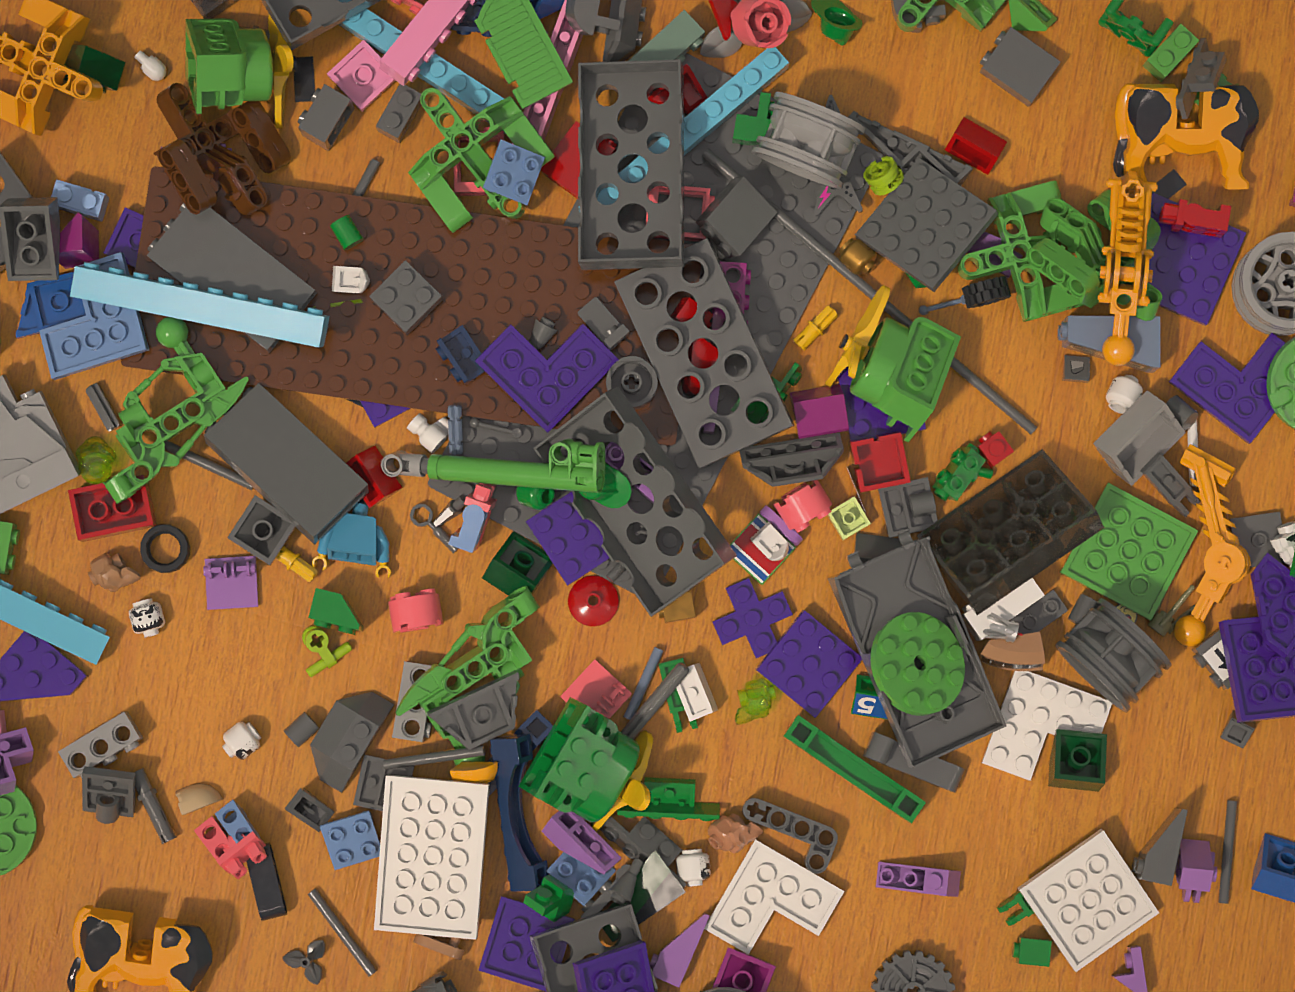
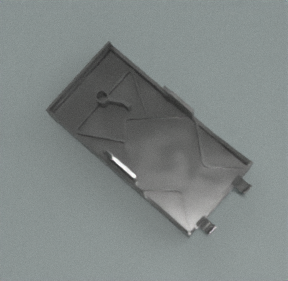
[828,528,1007,768]

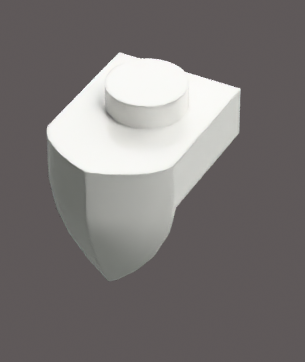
[332,266,370,293]
[750,522,789,561]

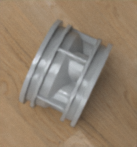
[751,92,866,189]

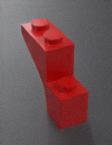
[670,297,718,396]

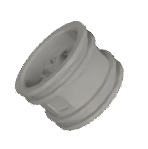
[1231,232,1295,336]

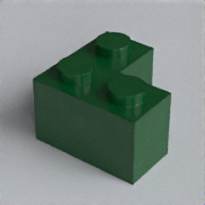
[55,44,126,93]

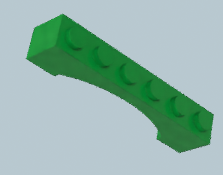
[783,715,926,824]

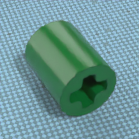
[330,215,364,251]

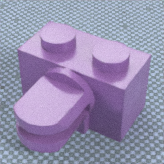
[1175,839,1217,903]

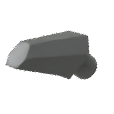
[433,495,466,527]

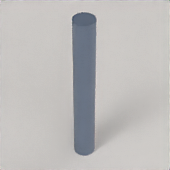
[623,647,663,720]

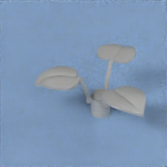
[700,0,812,58]

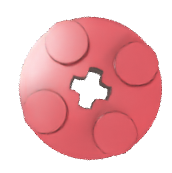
[730,0,791,48]
[773,480,832,533]
[388,588,444,633]

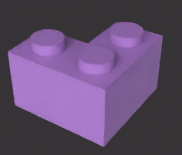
[0,727,34,795]

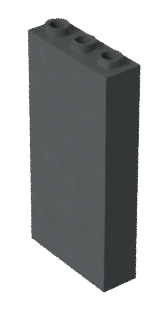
[147,203,317,353]
[204,383,369,545]

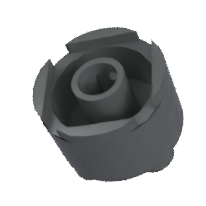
[606,356,658,410]

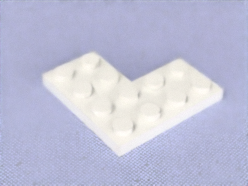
[981,671,1112,781]
[704,839,844,955]

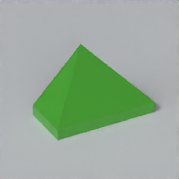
[1009,0,1057,31]

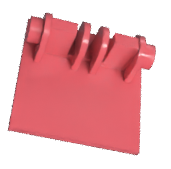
[560,659,632,719]

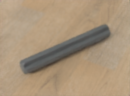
[621,662,689,739]

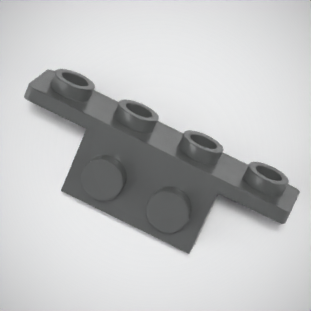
[1176,38,1226,119]
[599,816,687,889]

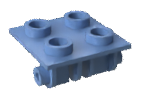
[483,139,545,205]
[320,810,380,870]
[547,852,616,906]

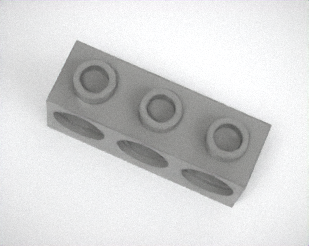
[392,661,432,742]
[58,712,143,778]

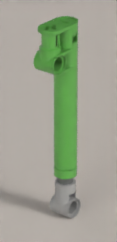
[381,439,605,493]

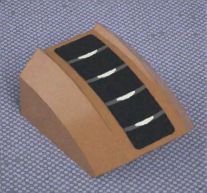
[979,631,1045,671]

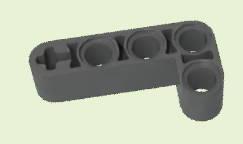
[863,732,965,793]
[742,798,838,874]

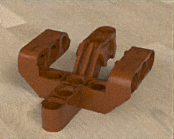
[154,83,291,215]

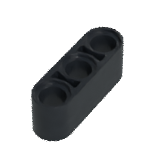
[246,842,287,921]

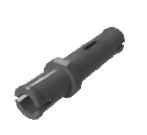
[134,768,177,844]

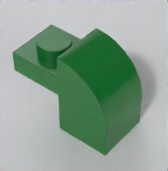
[732,92,775,146]
[523,875,574,922]

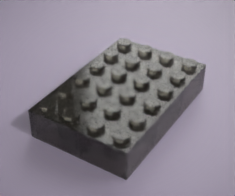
[917,449,1104,615]

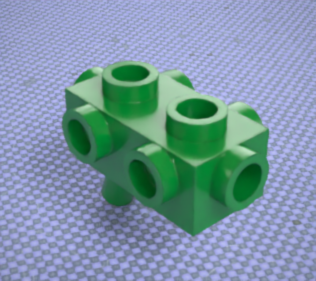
[932,443,993,501]

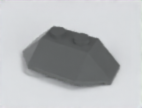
[602,0,647,62]
[739,432,844,487]
[310,692,394,793]

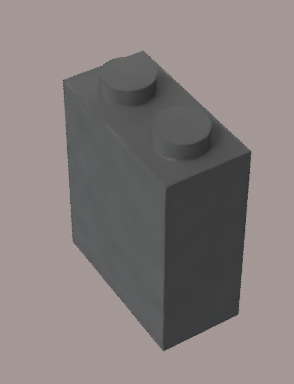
[980,27,1060,107]
[696,176,777,258]

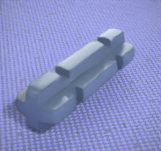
[448,405,463,455]

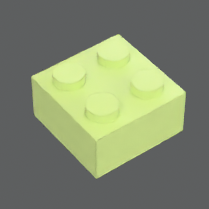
[827,496,871,541]

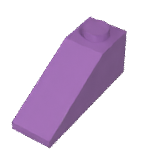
[542,811,621,875]
[649,913,709,987]

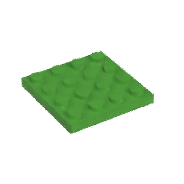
[1060,483,1198,621]

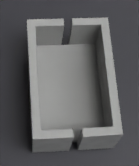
[1093,390,1186,486]

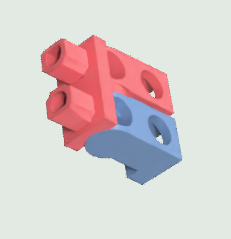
[448,483,497,553]
[194,800,267,879]

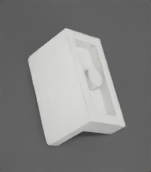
[676,663,718,721]

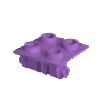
[203,556,258,610]

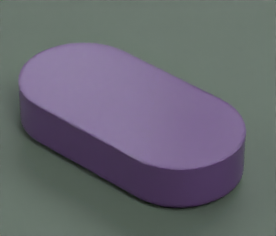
[760,505,803,546]

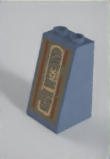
[1057,316,1160,373]

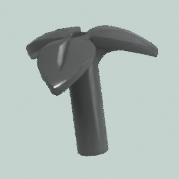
[282,940,325,985]

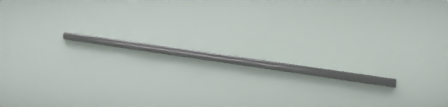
[702,149,1037,435]

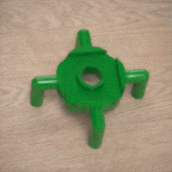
[1098,0,1174,57]

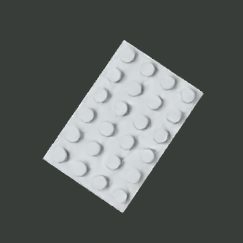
[374,775,490,940]

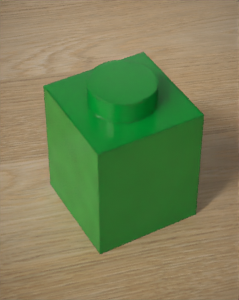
[1012,937,1052,967]

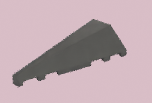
[848,111,972,186]

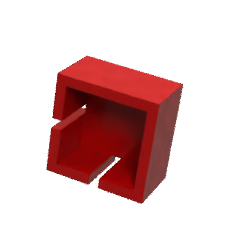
[849,431,911,493]

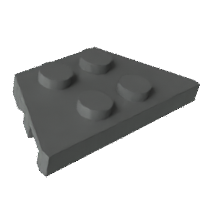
[427,671,519,750]

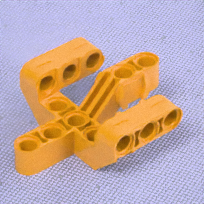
[0,0,103,136]

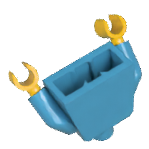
[312,503,391,578]

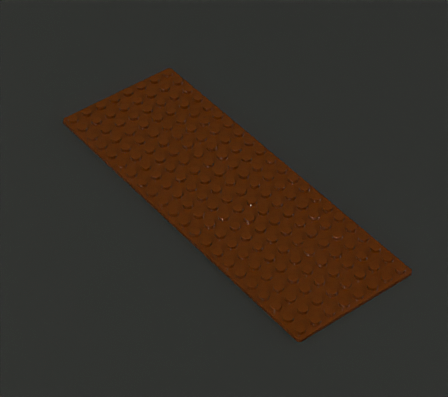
[121,166,701,446]

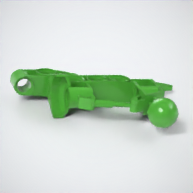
[103,317,249,504]
[395,586,540,766]

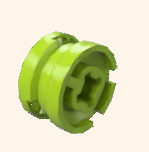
[863,156,904,196]

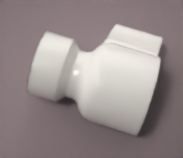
[407,413,449,454]

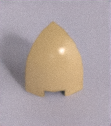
[175,783,223,815]

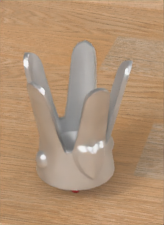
[983,612,1023,643]

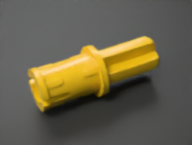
[793,306,838,351]
[276,546,318,582]

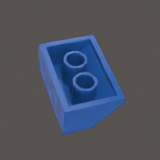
[1251,833,1295,903]

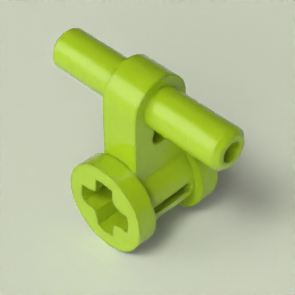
[302,625,352,677]

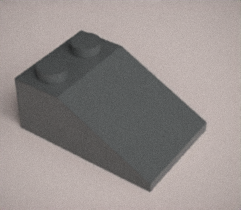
[0,197,60,281]
[1131,808,1188,886]

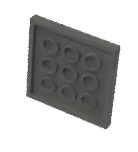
[855,158,998,292]

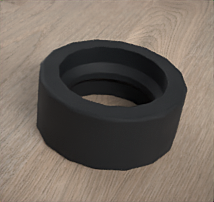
[140,524,190,573]

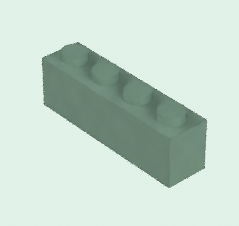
[629,10,705,63]

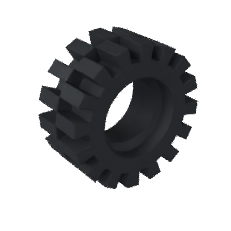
[962,276,1011,308]

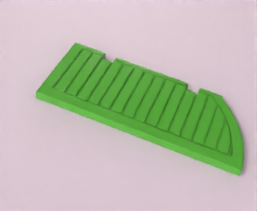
[474,0,573,109]

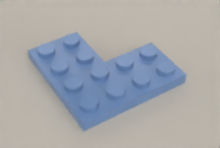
[39,252,149,380]

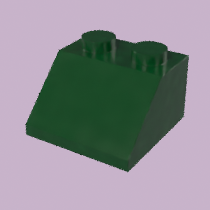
[482,531,553,596]
[1048,729,1107,792]

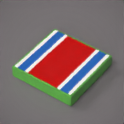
[730,513,796,585]

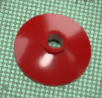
[568,576,619,627]

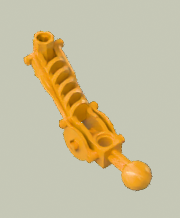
[1097,171,1158,366]
[1174,444,1251,647]

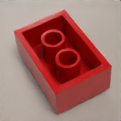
[68,475,157,542]

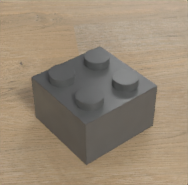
[298,84,355,151]
[369,260,443,336]

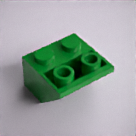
[308,588,363,635]

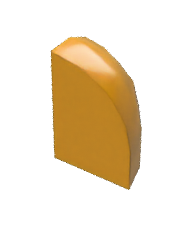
[450,762,498,784]

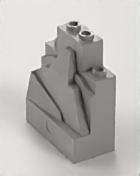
[0,375,83,514]

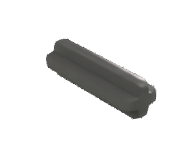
[86,383,121,431]

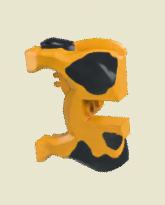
[1113,83,1259,189]
[67,905,213,992]

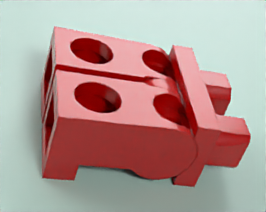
[1158,199,1232,238]

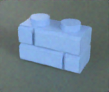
[51,180,109,222]

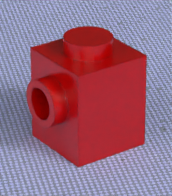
[977,431,1014,469]

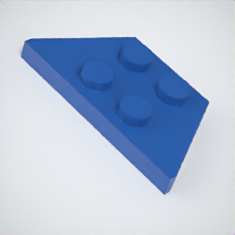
[16,272,86,339]

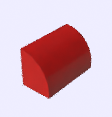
[945,117,1007,175]
[346,445,403,508]

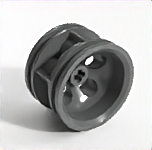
[1055,598,1172,713]

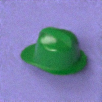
[811,0,863,46]
[579,463,632,508]

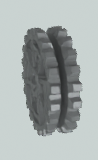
[871,950,956,992]

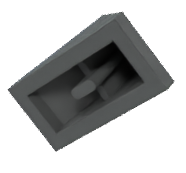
[285,788,334,832]

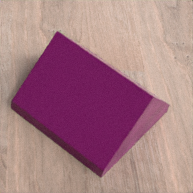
[59,212,99,269]
[790,384,849,439]
[712,947,776,992]

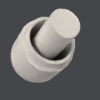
[134,50,167,81]

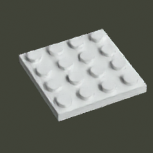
[1018,829,1159,972]

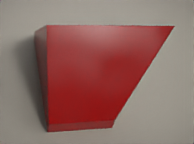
[648,64,708,114]

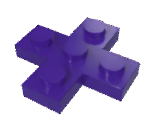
[712,578,793,658]

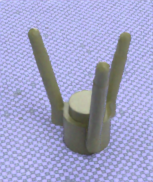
[1148,585,1195,637]

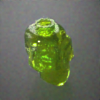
[76,436,116,484]
[735,678,776,725]

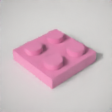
[327,40,396,112]

